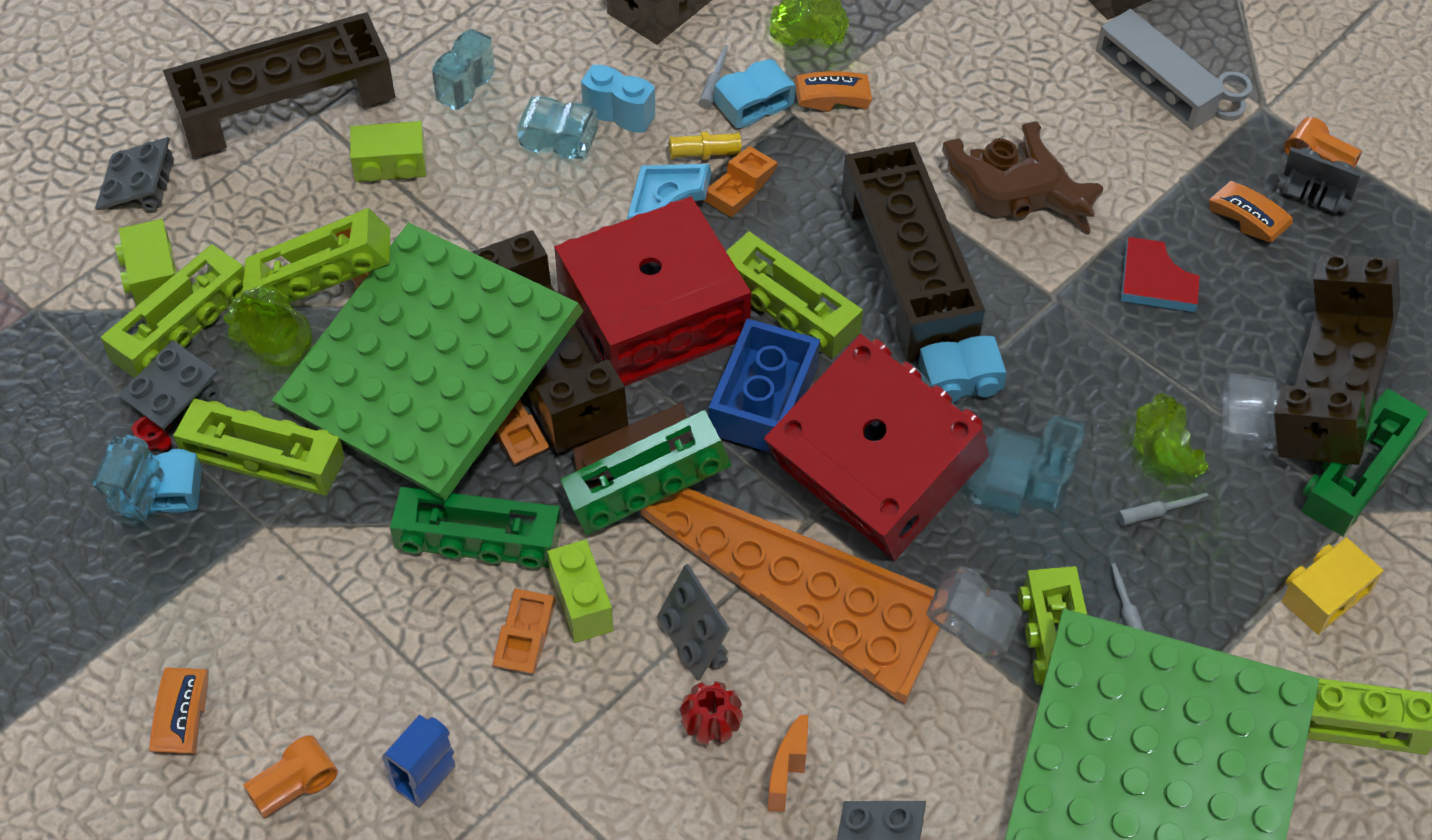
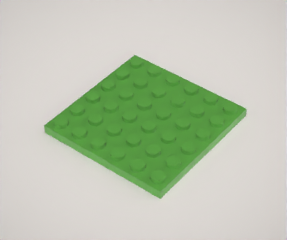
[272,222,583,501]
[1004,608,1319,840]

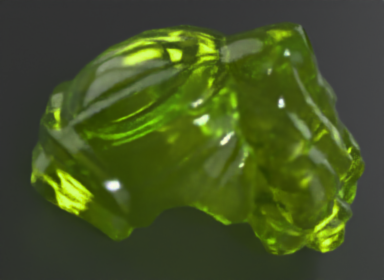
[770,0,849,47]
[223,286,312,366]
[1133,393,1209,478]

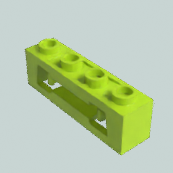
[242,208,391,313]
[726,231,863,359]
[100,244,244,378]
[173,398,345,496]
[1018,566,1087,688]
[1307,678,1432,755]

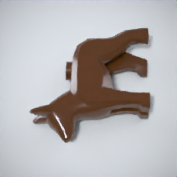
[942,121,1103,234]

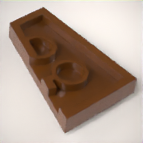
[573,402,691,489]

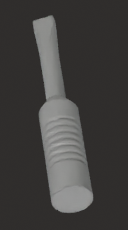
[699,45,728,109]
[1117,493,1209,526]
[1111,563,1145,631]

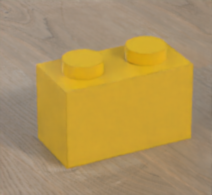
[1281,537,1384,635]

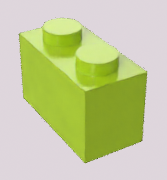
[350,121,427,182]
[115,219,177,306]
[547,539,614,643]

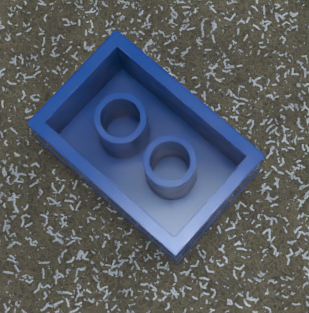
[708,318,820,453]

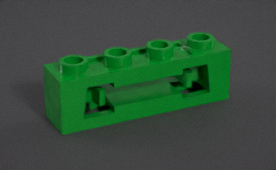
[1301,388,1429,537]
[560,410,732,535]
[390,487,562,569]

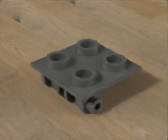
[95,137,174,211]
[1277,147,1361,215]
[118,340,219,430]
[657,564,730,681]
[837,801,926,840]

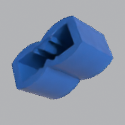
[382,715,455,808]

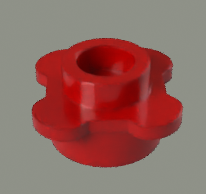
[131,416,172,452]

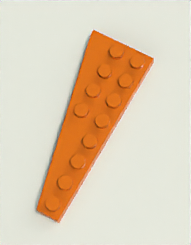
[640,488,954,703]

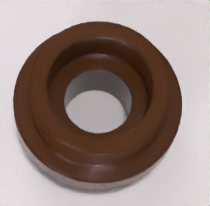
[983,138,1018,171]

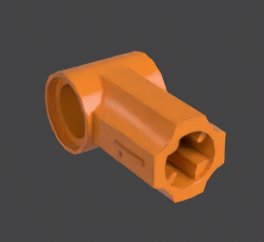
[1284,117,1363,168]
[243,735,338,818]

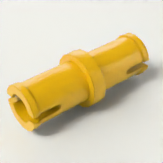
[668,131,742,160]

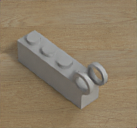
[1096,9,1252,130]

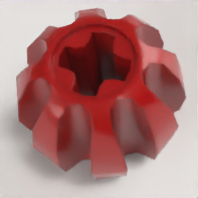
[679,681,744,746]

